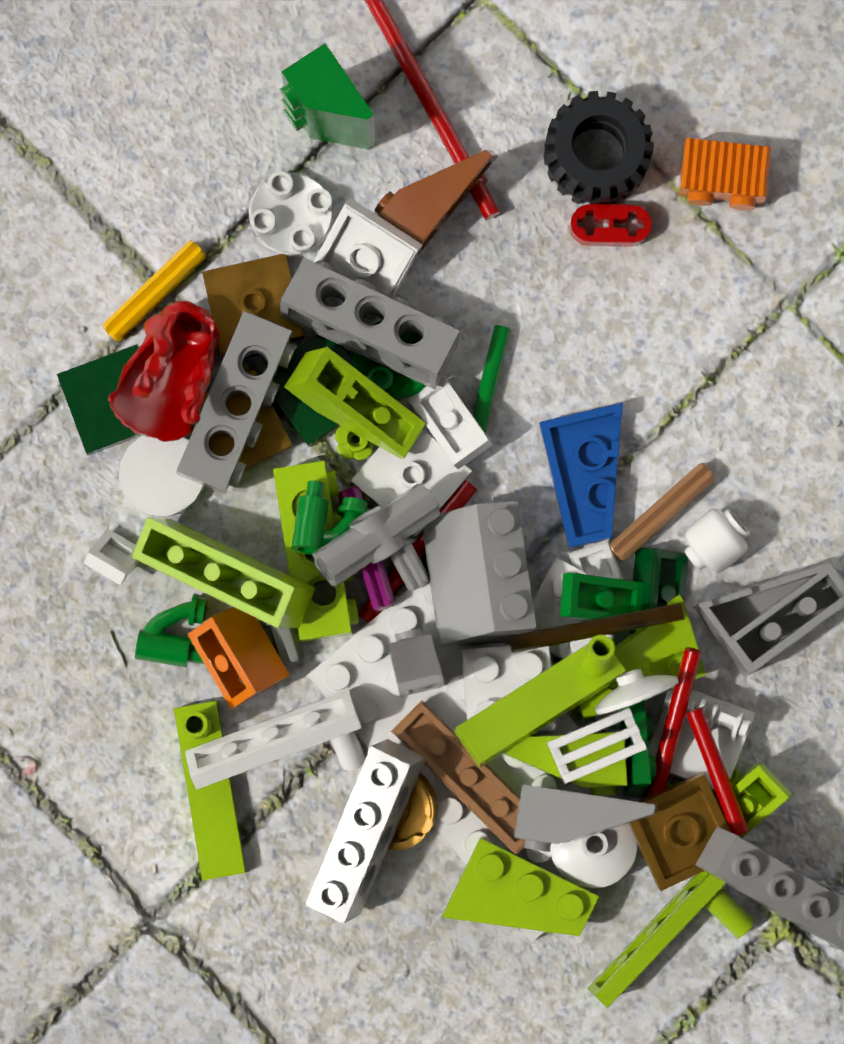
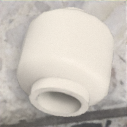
[684,509,750,573]

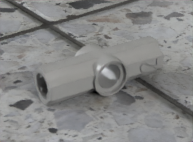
[312,483,441,586]

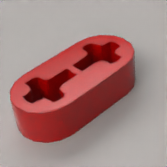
[569,204,652,247]

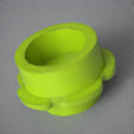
[335,425,375,461]

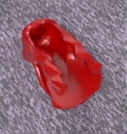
[108,301,219,442]

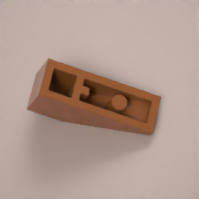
[374,150,499,256]

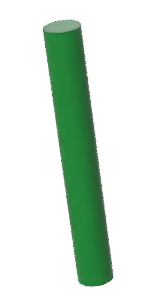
[473,325,511,434]

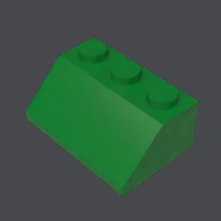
[280,43,376,150]

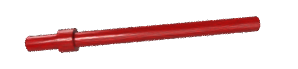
[364,0,500,220]

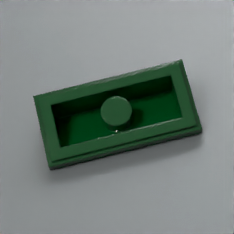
[629,548,688,634]

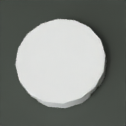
[119,435,204,517]

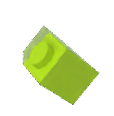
[284,347,426,459]
[503,733,627,796]

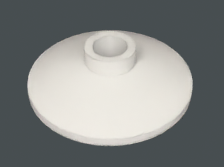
[595,668,679,714]
[550,823,637,888]

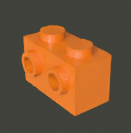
[187,607,290,709]

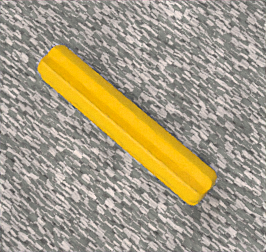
[103,240,206,342]

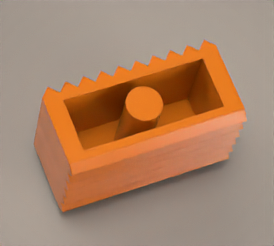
[678,138,771,210]

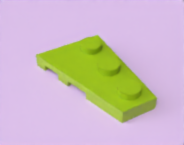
[579,595,706,720]
[441,838,599,936]

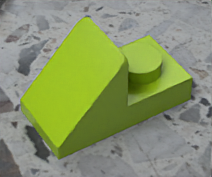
[716,762,792,838]

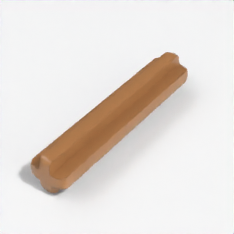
[610,463,715,561]

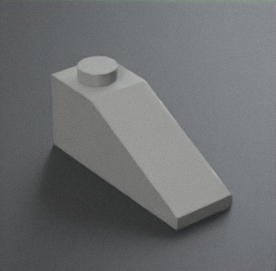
[388,629,444,697]
[514,784,657,852]

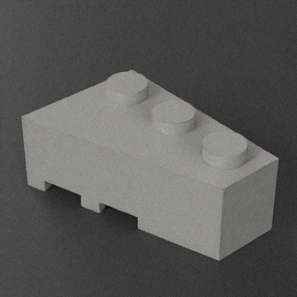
[693,562,844,677]

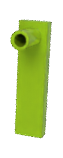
[455,635,626,768]
[173,701,246,881]
[587,871,755,1008]

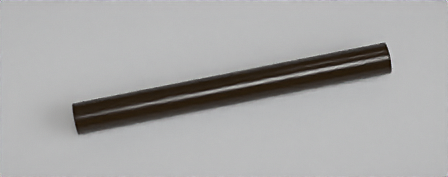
[508,603,685,653]

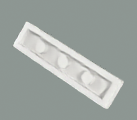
[185,690,366,790]

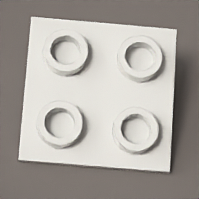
[648,687,756,790]

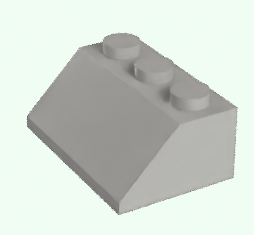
[422,501,537,647]

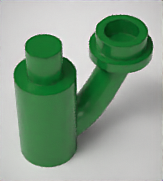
[291,481,369,555]
[135,593,208,668]

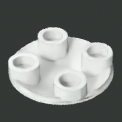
[249,171,334,256]

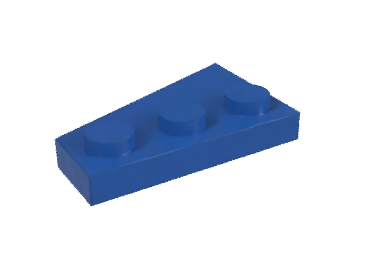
[538,403,623,549]

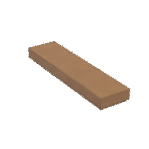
[391,700,525,855]

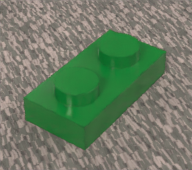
[560,572,644,620]
[618,700,656,796]

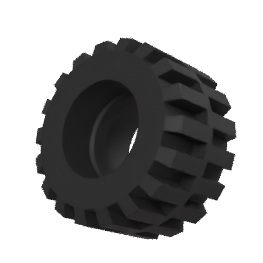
[543,91,654,205]

